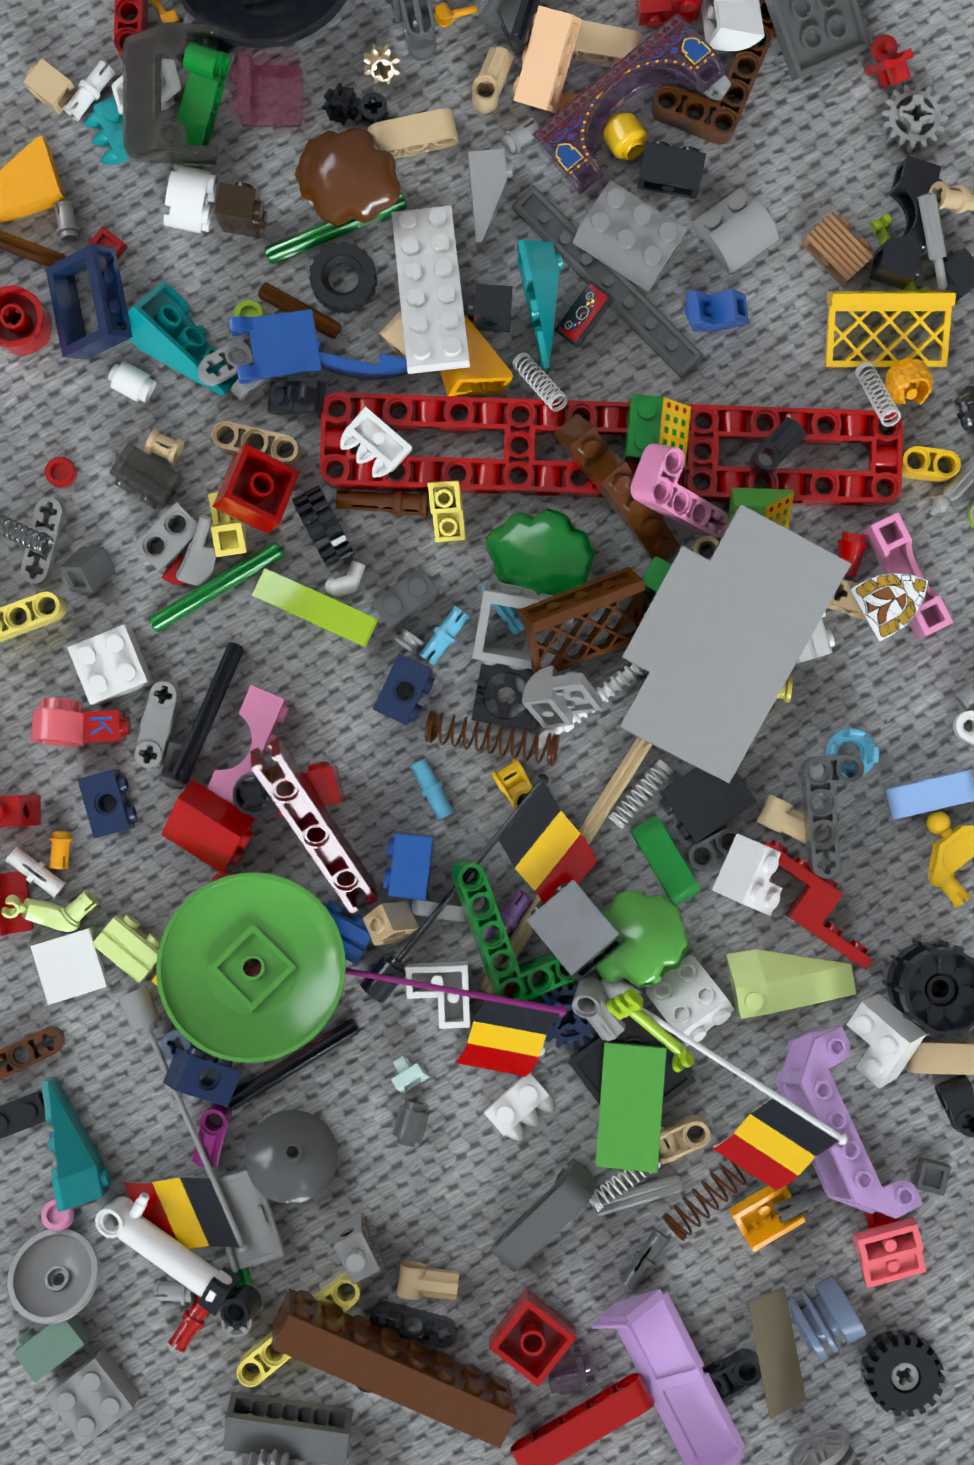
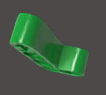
[168,41,231,169]

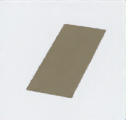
[748,1287,806,1419]

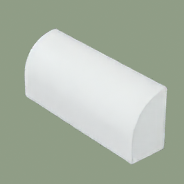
[701,0,764,51]

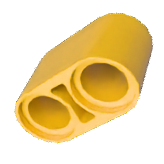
[902,446,961,482]

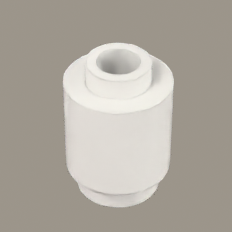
[108,361,156,403]

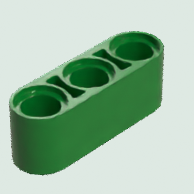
[630,815,701,906]

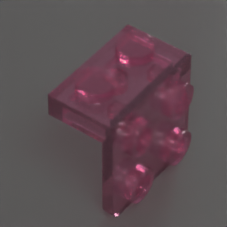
[232,53,303,127]

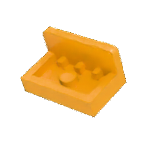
[728,1186,806,1252]

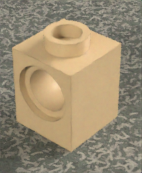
[23,58,77,115]
[363,901,419,946]

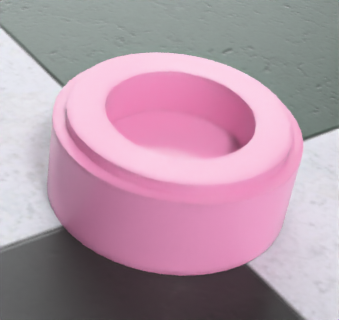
[41,1199,74,1232]

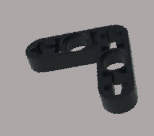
[356,1301,457,1393]

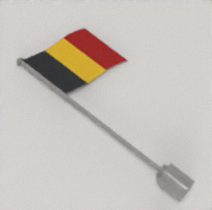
[118,985,249,1252]

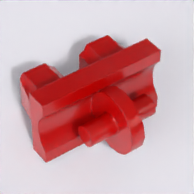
[864,34,914,89]

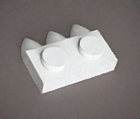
[340,406,413,478]
[484,1072,554,1141]

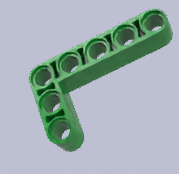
[451,859,576,1001]

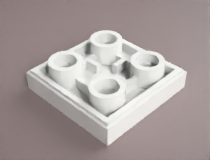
[30,928,109,1005]

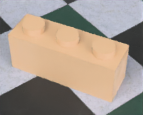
[513,6,582,114]

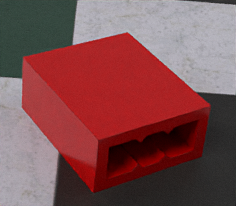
[161,780,256,874]

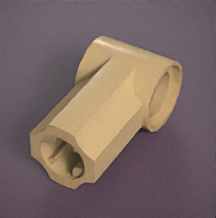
[472,46,514,114]
[756,795,822,844]
[396,1261,459,1300]

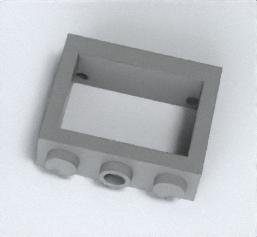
[472,580,574,675]

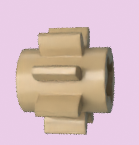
[363,43,400,84]

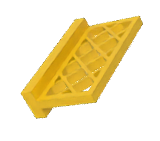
[825,291,956,367]

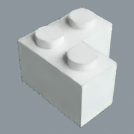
[712,833,783,916]
[406,961,470,1029]
[847,994,927,1089]

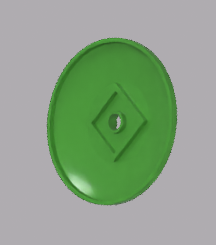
[156,872,346,1063]

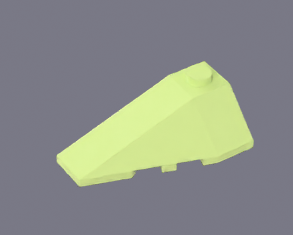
[726,949,856,1019]

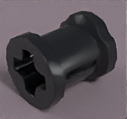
[360,92,389,127]

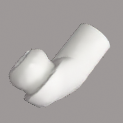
[325,561,366,598]

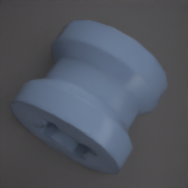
[160,1028,194,1060]

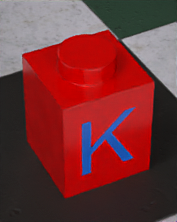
[82,710,131,743]

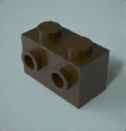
[214,182,267,238]

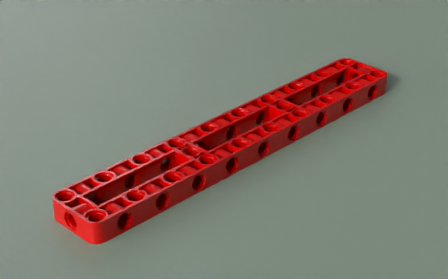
[319,393,903,507]

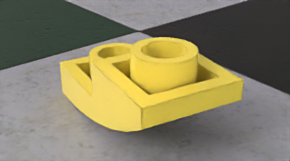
[428,480,467,542]

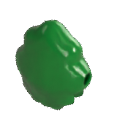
[486,509,595,596]

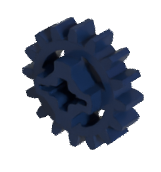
[539,982,594,1049]

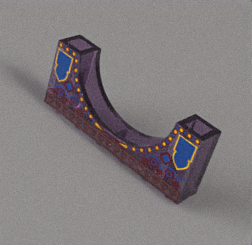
[532,13,726,195]

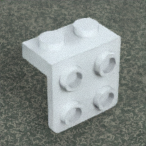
[646,955,735,1047]

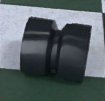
[233,773,273,815]

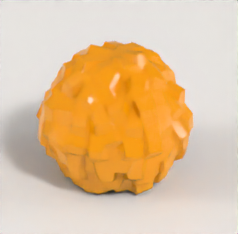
[884,358,934,405]

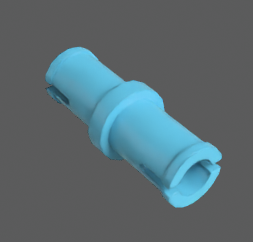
[419,605,470,665]
[409,758,455,820]

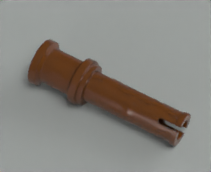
[335,490,429,519]

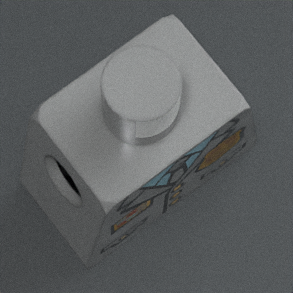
[333,1212,387,1284]

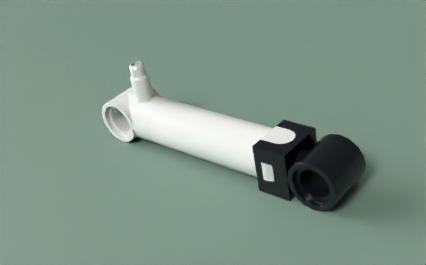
[95,1193,262,1329]

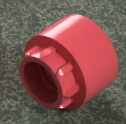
[30,697,84,747]

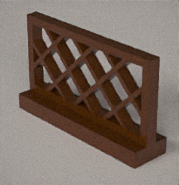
[518,567,645,675]

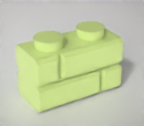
[92,914,161,983]

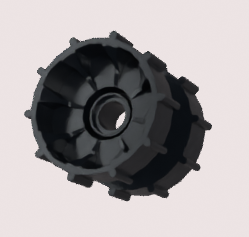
[882,939,974,1038]

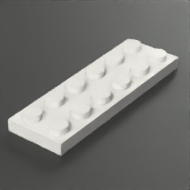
[391,205,470,374]

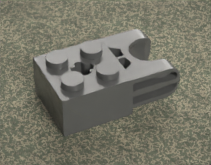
[390,0,437,61]

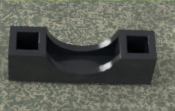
[869,155,942,290]

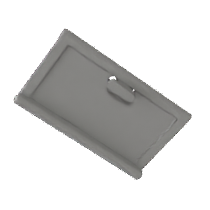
[217,1169,286,1273]

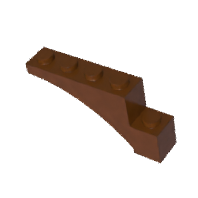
[553,414,680,561]

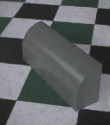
[223,1392,354,1465]

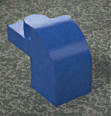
[685,289,749,332]

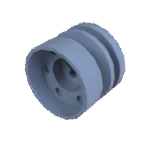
[787,1275,867,1360]

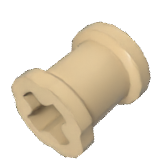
[144,428,184,465]

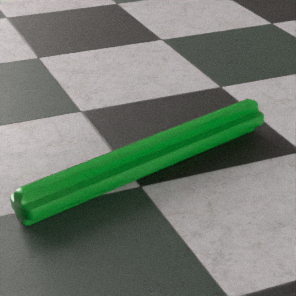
[265,192,407,264]
[148,542,284,632]

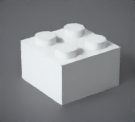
[67,624,154,706]

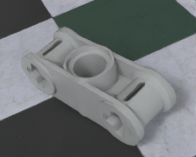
[134,681,182,768]

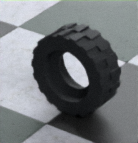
[309,241,377,314]

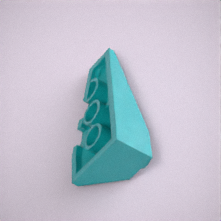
[516,239,563,375]
[118,279,238,397]

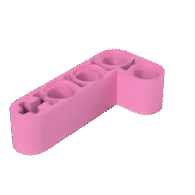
[631,443,729,538]

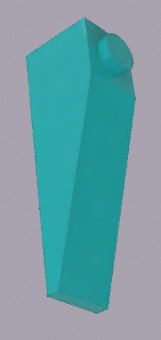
[42,1076,111,1212]

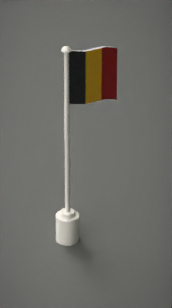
[601,979,848,1191]

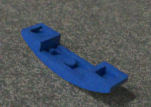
[317,339,408,380]

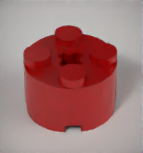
[0,285,52,356]

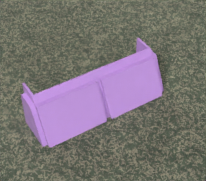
[591,1288,745,1465]

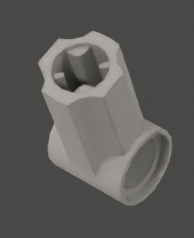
[572,977,626,1042]

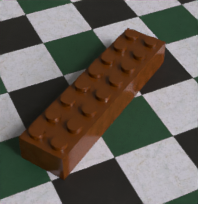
[272,1288,517,1448]

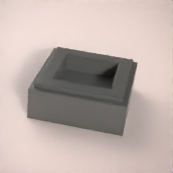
[913,1157,951,1196]

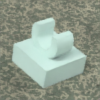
[391,1056,429,1094]

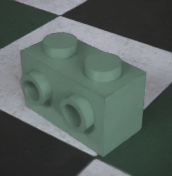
[13,1314,92,1383]

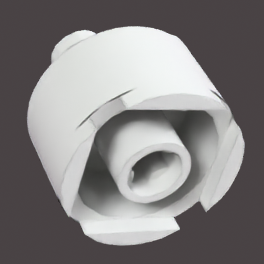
[164,163,217,234]

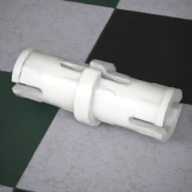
[63,60,115,121]
[5,846,67,898]

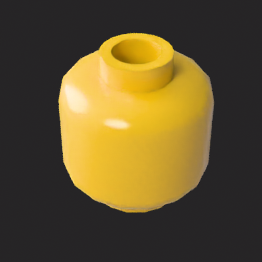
[602,113,648,160]

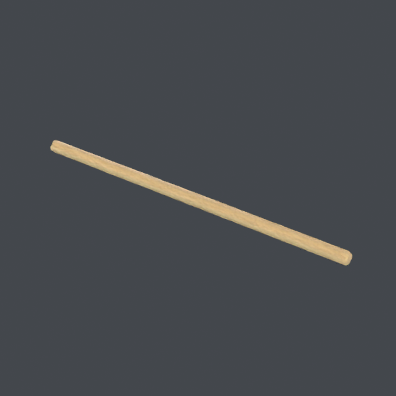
[480,737,653,995]

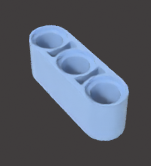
[885,769,974,819]

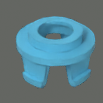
[825,728,879,777]

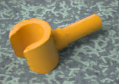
[150,0,181,31]
[434,2,477,27]

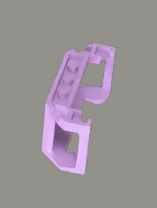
[776,1026,924,1218]

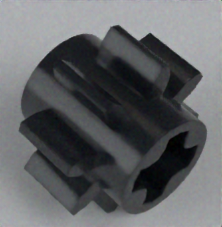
[322,83,361,126]

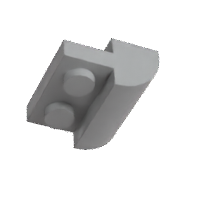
[692,187,779,274]
[522,665,602,728]

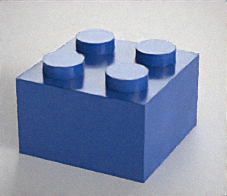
[383,831,434,900]

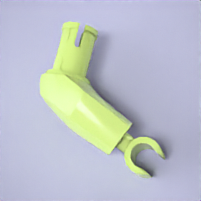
[1,889,99,932]

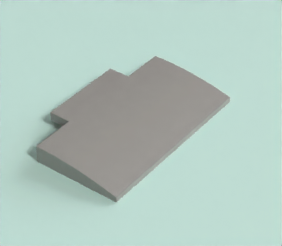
[620,504,851,783]

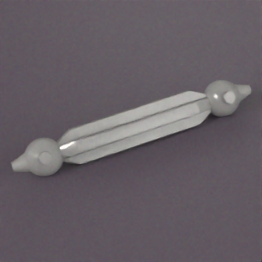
[930,455,974,516]

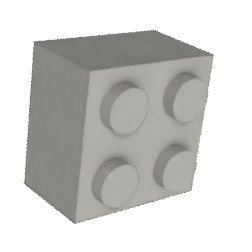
[46,1347,140,1446]

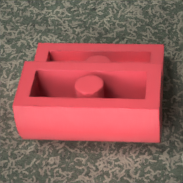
[852,1217,926,1288]

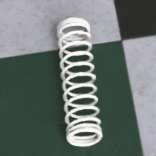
[512,352,568,412]
[855,362,901,426]
[608,760,674,829]
[589,1162,661,1212]

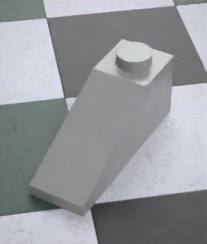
[468,148,513,251]

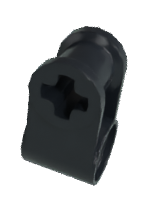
[934,1075,974,1137]
[703,1348,762,1403]

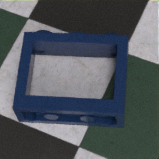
[45,243,133,359]

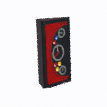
[554,280,615,348]

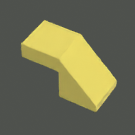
[208,491,247,557]

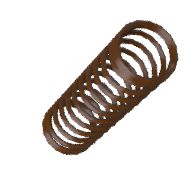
[424,710,560,766]
[662,1160,754,1241]

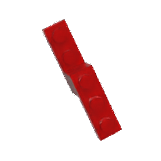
[760,839,873,970]

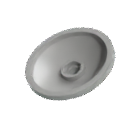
[7,1229,100,1325]

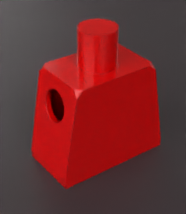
[0,795,41,827]

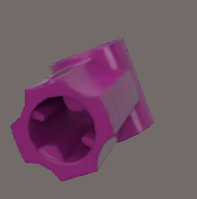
[192,1103,232,1168]

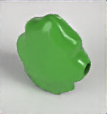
[595,891,689,988]

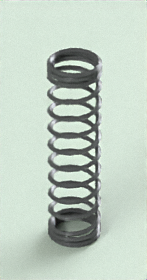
[0,514,54,556]

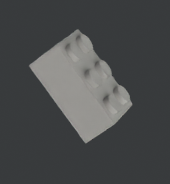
[572,180,687,292]

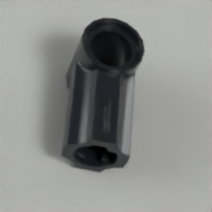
[749,417,807,477]

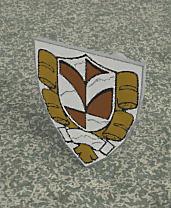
[850,573,929,642]

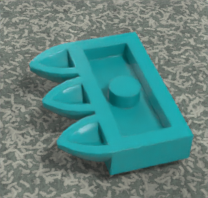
[83,96,147,165]

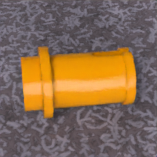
[49,830,74,869]

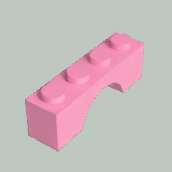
[863,512,954,639]
[207,685,290,806]

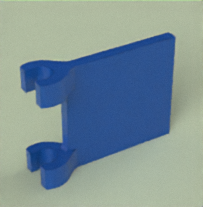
[229,309,321,384]

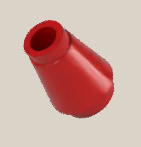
[838,532,868,577]

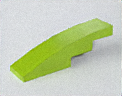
[252,568,378,647]

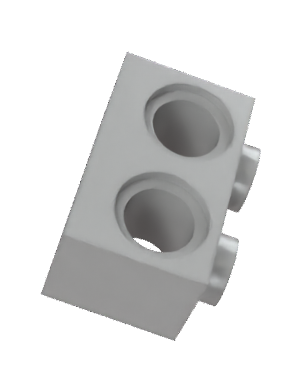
[133,502,198,574]

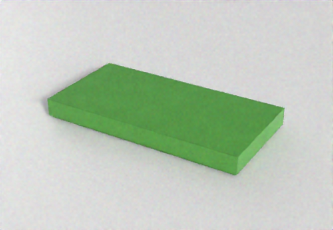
[596,1041,667,1173]

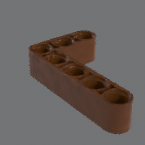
[651,0,775,145]

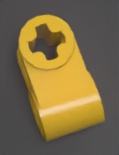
[490,758,533,810]

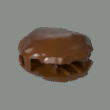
[294,128,401,226]

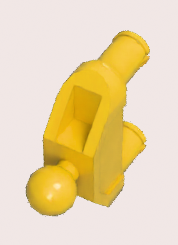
[926,811,974,908]

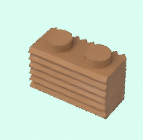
[802,212,875,287]

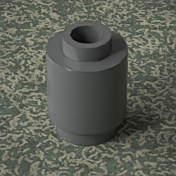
[392,1099,429,1147]

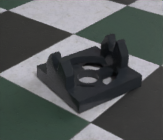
[471,663,534,731]

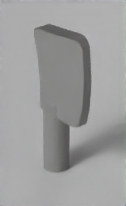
[176,515,216,587]

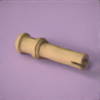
[929,181,974,213]

